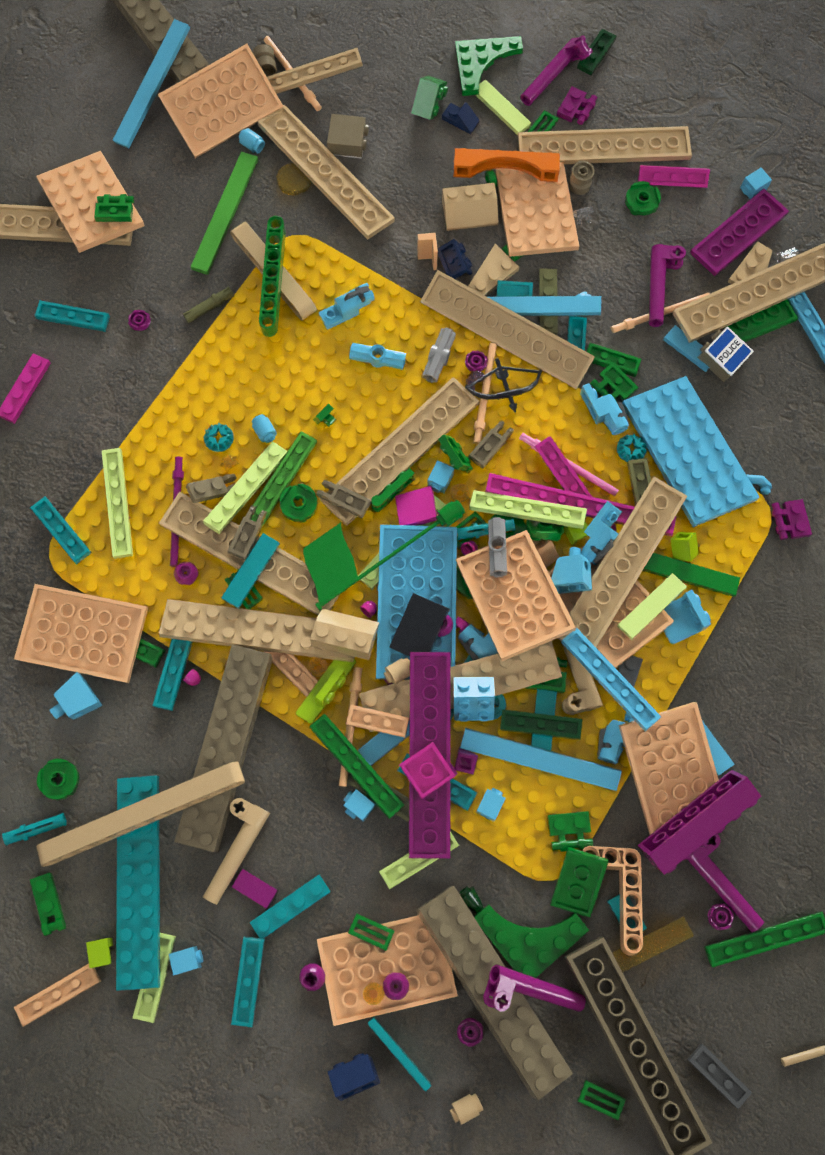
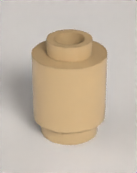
[384,658,410,685]
[450,1093,483,1125]

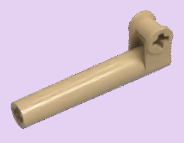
[561,641,603,715]
[203,798,270,905]

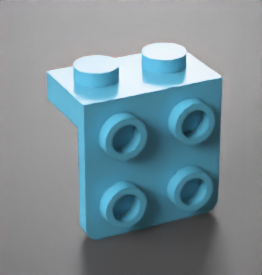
[664,590,711,644]
[453,677,495,722]

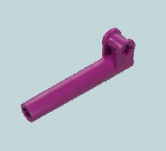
[520,36,593,106]
[649,244,686,327]
[687,834,764,933]
[483,965,586,1012]

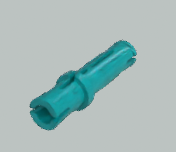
[457,519,515,540]
[2,813,67,846]

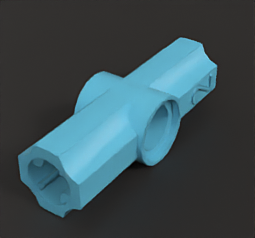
[349,343,406,370]

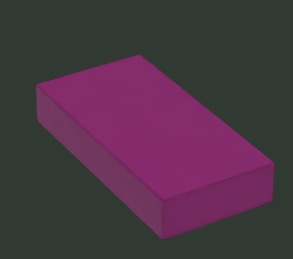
[232,869,278,909]

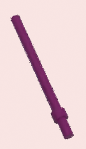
[170,456,184,567]

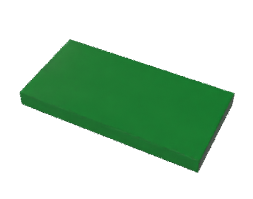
[723,300,798,342]

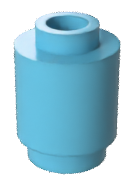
[239,128,265,153]
[252,414,277,443]

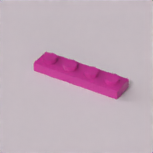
[638,165,710,188]
[0,353,51,424]
[534,436,592,497]

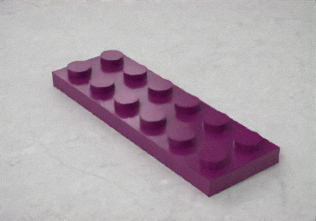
[690,189,789,276]

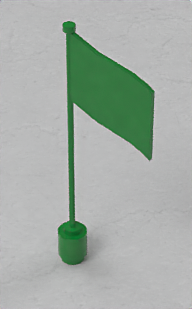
[303,500,465,611]

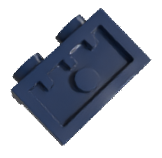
[438,239,473,279]

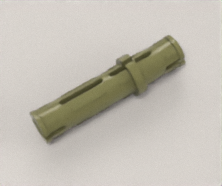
[182,286,234,324]

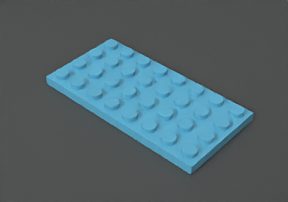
[622,376,760,527]
[376,525,457,680]

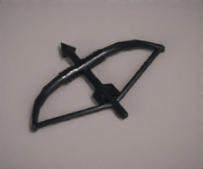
[465,358,542,413]

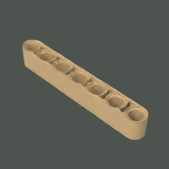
[230,222,317,320]

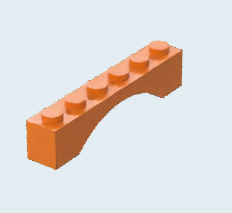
[453,148,560,182]

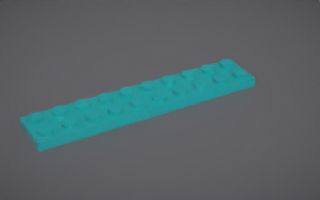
[116,775,160,991]

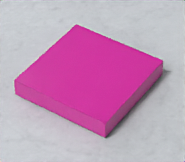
[395,486,437,526]
[399,742,456,799]

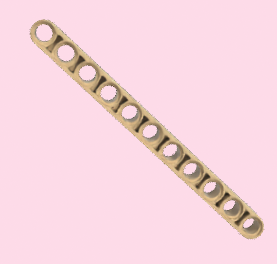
[36,762,245,867]

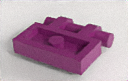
[556,86,597,125]
[771,499,812,540]

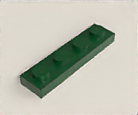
[500,709,582,740]

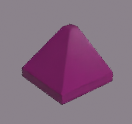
[454,747,478,775]

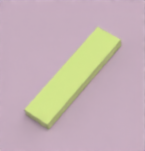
[476,79,531,135]
[617,573,687,640]
[379,831,459,889]
[133,933,176,1023]

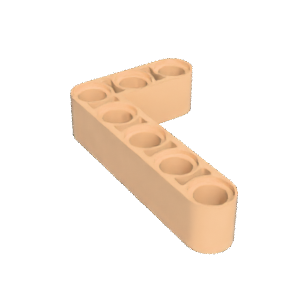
[582,846,643,956]

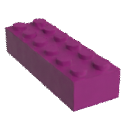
[637,770,762,875]

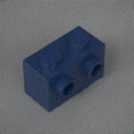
[328,1053,380,1101]

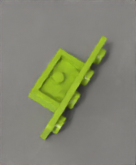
[296,659,356,724]

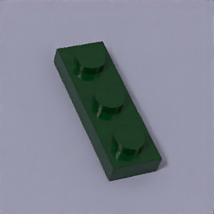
[577,29,616,76]

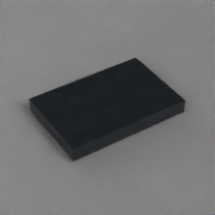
[389,593,450,656]

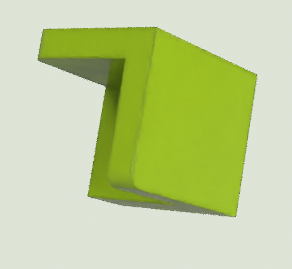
[564,521,588,546]
[670,532,699,561]
[86,938,113,969]

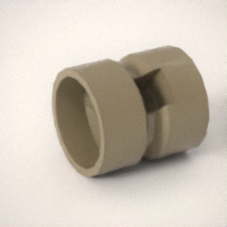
[252,44,277,77]
[569,161,595,195]

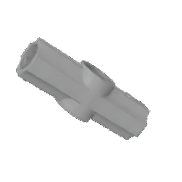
[422,328,456,383]
[488,517,507,578]

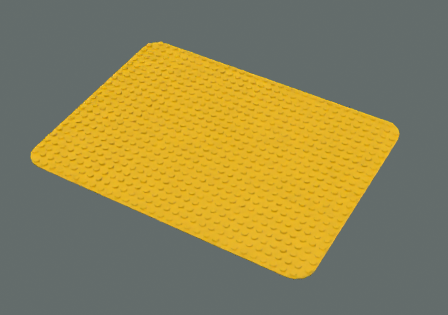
[49,235,772,881]

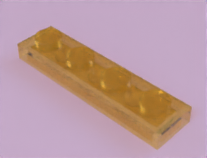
[612,916,694,973]

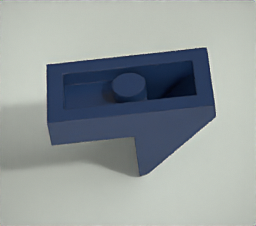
[442,102,479,134]

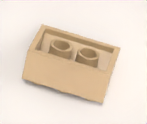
[442,183,498,231]
[310,609,379,660]

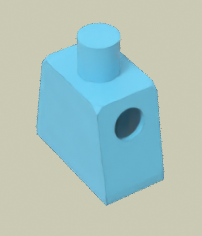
[551,547,592,594]
[50,672,102,720]

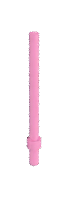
[519,433,619,496]

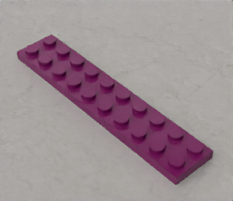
[409,652,450,858]

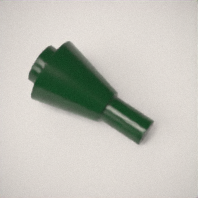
[459,886,484,913]

